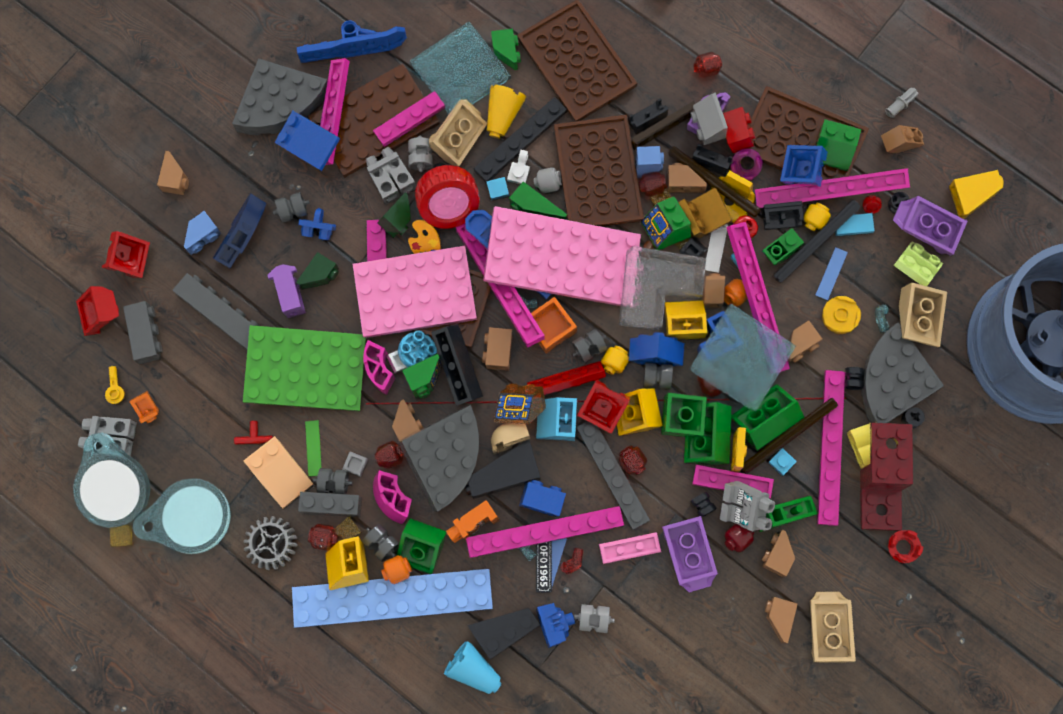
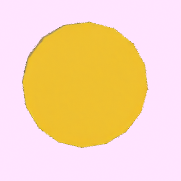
[822,296,861,334]

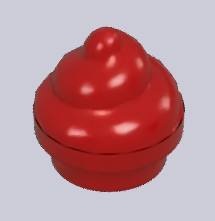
[862,195,882,214]

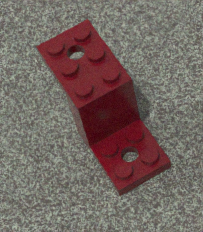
[860,423,913,531]

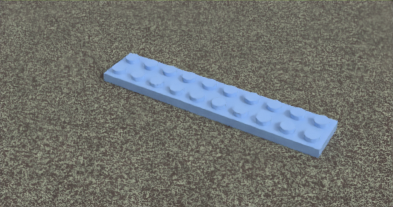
[292,569,493,628]

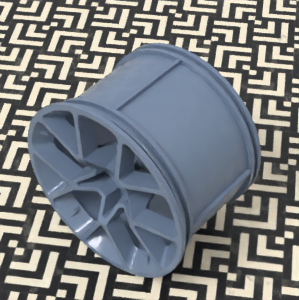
[966,244,1063,424]

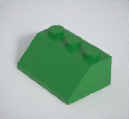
[731,384,805,450]
[684,402,732,465]

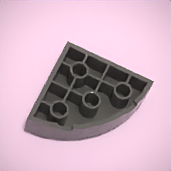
[232,58,328,135]
[861,322,944,423]
[398,405,479,512]

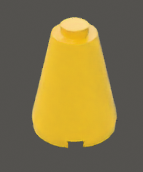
[487,85,526,139]

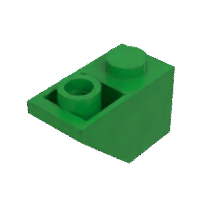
[491,28,521,70]
[762,228,804,266]

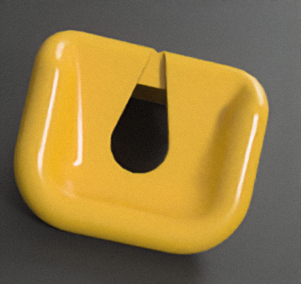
[710,170,755,223]

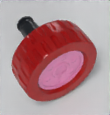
[415,162,480,229]

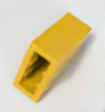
[949,170,1004,219]

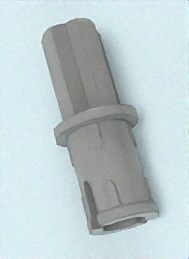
[885,88,918,118]

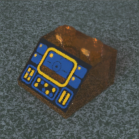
[494,384,546,424]

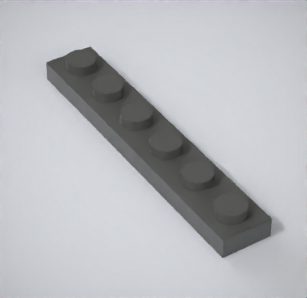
[576,421,650,530]

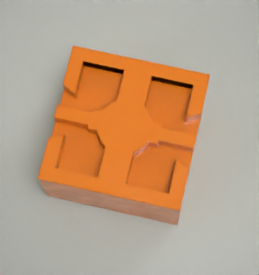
[531,297,577,354]

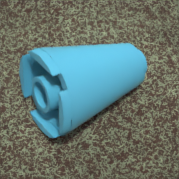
[444,641,501,694]

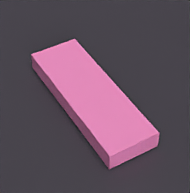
[599,532,661,564]

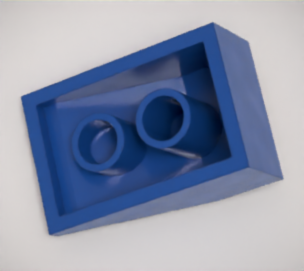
[274,111,340,171]

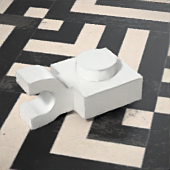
[507,150,530,184]

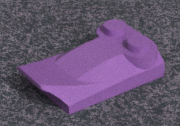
[893,196,968,256]
[662,516,718,592]

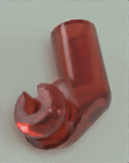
[560,548,583,574]

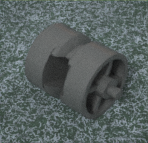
[273,192,310,223]
[572,329,607,363]
[313,468,353,494]
[362,524,400,562]

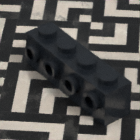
[431,324,483,406]

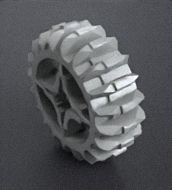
[244,516,298,570]

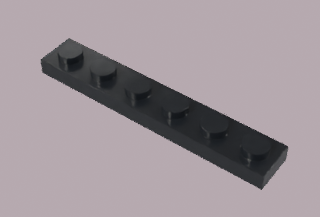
[474,97,567,183]

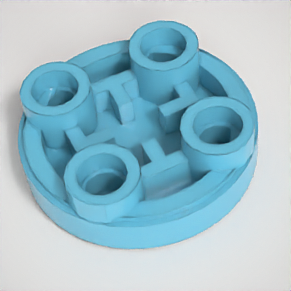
[398,330,437,367]

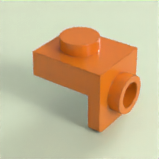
[130,391,159,423]

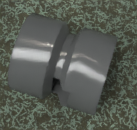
[643,362,673,389]

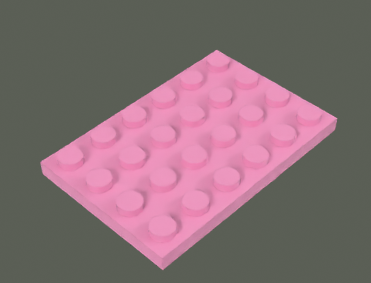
[353,246,477,338]

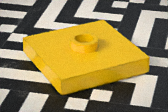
[731,427,747,473]

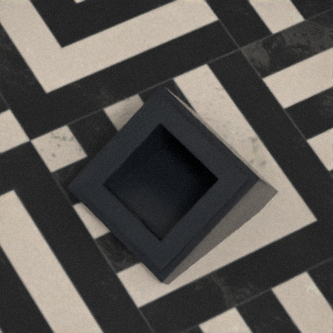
[679,237,708,264]

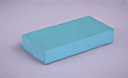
[835,213,875,236]

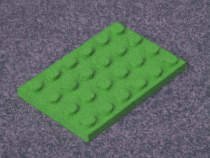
[243,325,366,411]

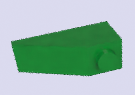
[509,182,567,220]
[759,496,818,533]

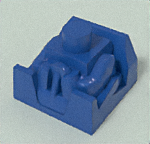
[780,145,828,187]
[536,603,575,648]

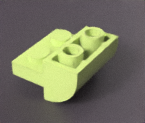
[894,241,943,286]

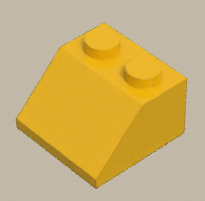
[617,388,663,436]

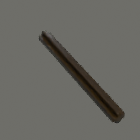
[668,146,760,217]
[741,398,838,474]

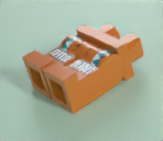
[446,500,500,543]

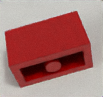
[723,107,756,153]

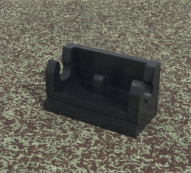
[628,98,669,134]
[692,143,733,176]
[762,201,804,230]

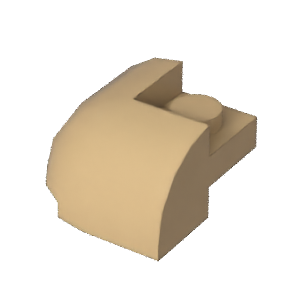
[491,420,530,455]

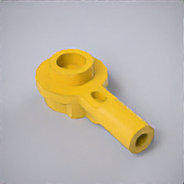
[105,366,125,404]

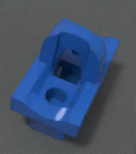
[299,208,336,240]

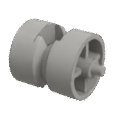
[408,136,433,172]
[574,604,615,633]

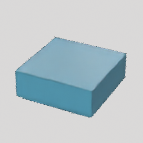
[486,177,509,201]

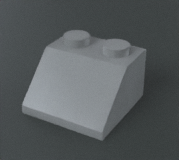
[690,93,728,145]

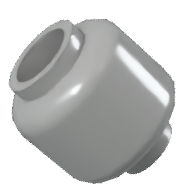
[534,167,562,193]

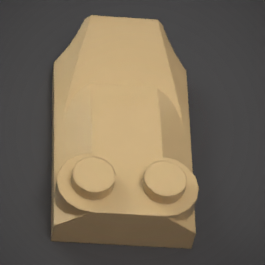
[429,99,487,166]
[810,592,856,663]

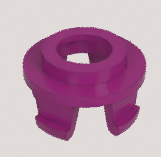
[731,148,763,181]

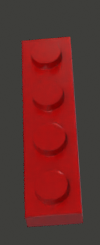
[527,361,606,398]

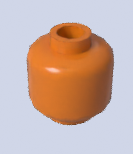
[724,279,748,307]
[381,555,412,584]

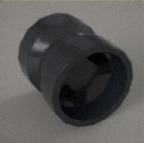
[844,367,865,390]
[690,491,717,518]

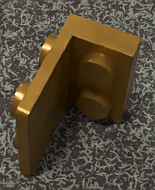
[678,188,732,239]

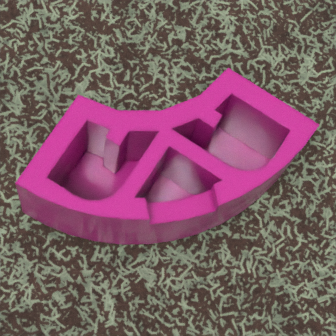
[363,340,396,395]
[373,470,412,524]

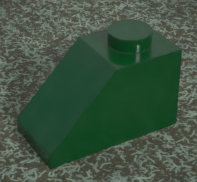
[377,192,411,238]
[296,252,339,290]

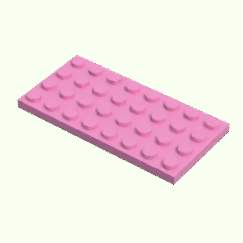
[483,206,641,308]

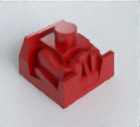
[102,231,150,278]
[76,286,119,336]
[577,380,630,434]

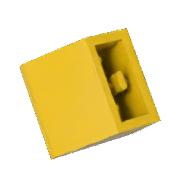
[665,301,707,340]
[325,536,369,590]

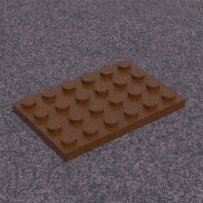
[517,0,638,122]
[308,64,440,178]
[748,86,869,180]
[554,115,644,227]

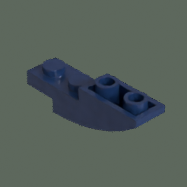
[213,193,267,268]

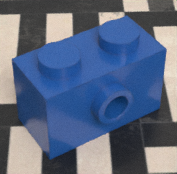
[519,480,566,517]

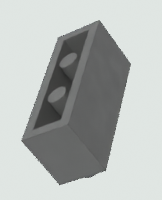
[123,301,163,364]
[298,492,362,518]

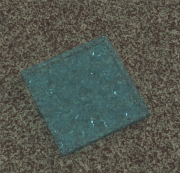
[410,22,511,114]
[689,304,796,412]

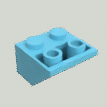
[536,397,577,441]

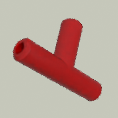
[234,421,273,445]

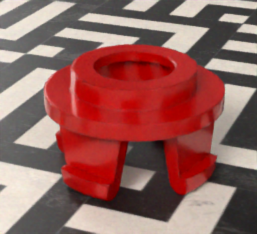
[888,530,923,563]

